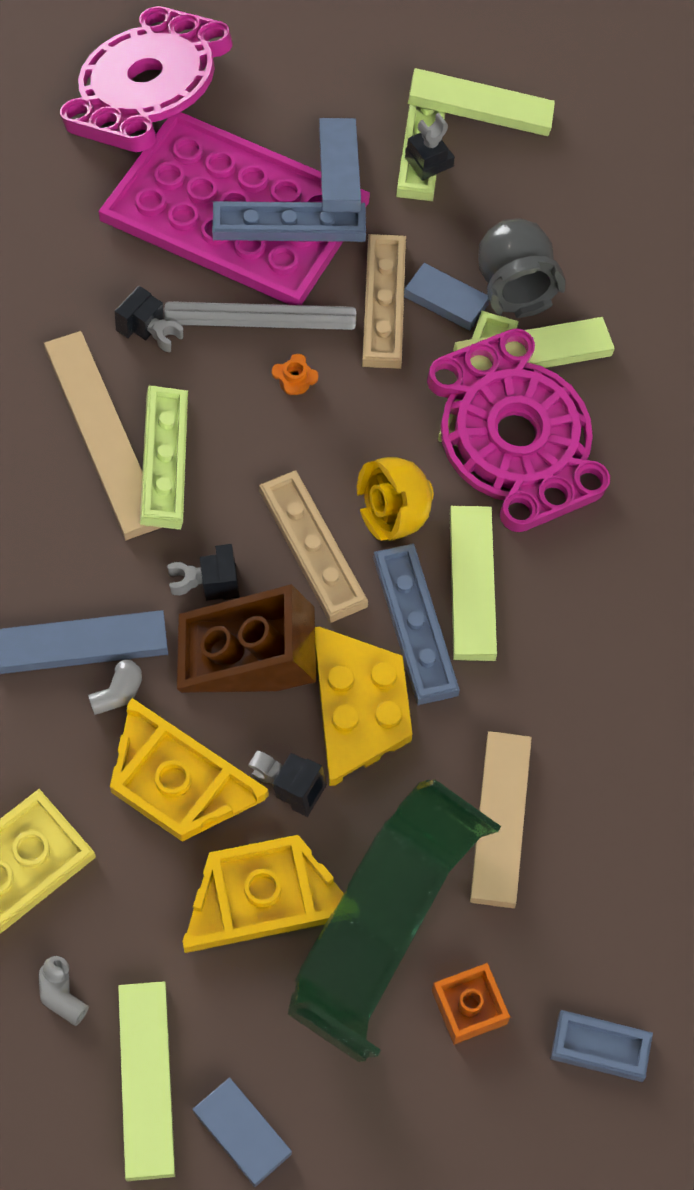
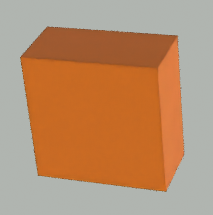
[432,963,510,1045]

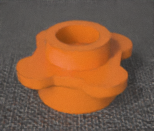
[272,354,319,395]

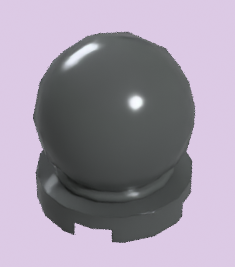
[478,218,566,318]

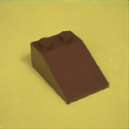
[177,584,316,693]

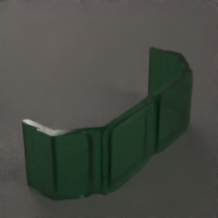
[288,779,501,1062]

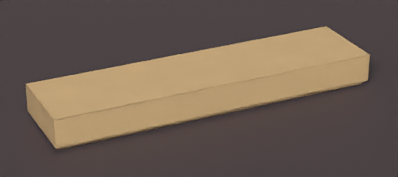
[362,234,406,369]
[259,470,368,623]
[470,731,532,909]

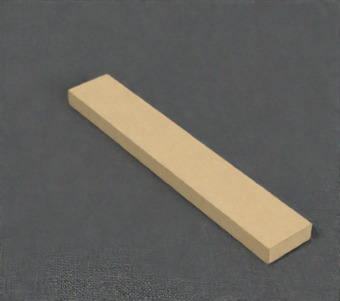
[44,331,163,541]

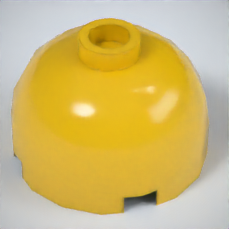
[357,457,434,541]

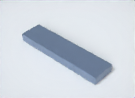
[319,118,361,212]
[212,201,366,242]
[373,543,460,706]
[0,610,168,674]

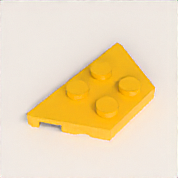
[315,627,413,786]
[110,698,269,842]
[183,835,359,953]

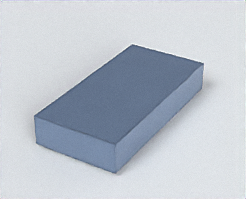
[404,263,489,331]
[550,1010,653,1082]
[193,1077,292,1187]

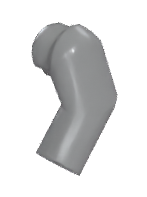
[88,660,142,715]
[38,956,89,1026]

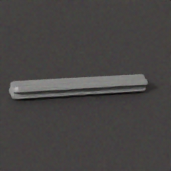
[164,301,356,330]

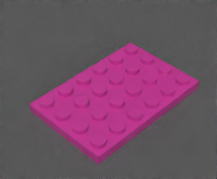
[98,112,370,305]

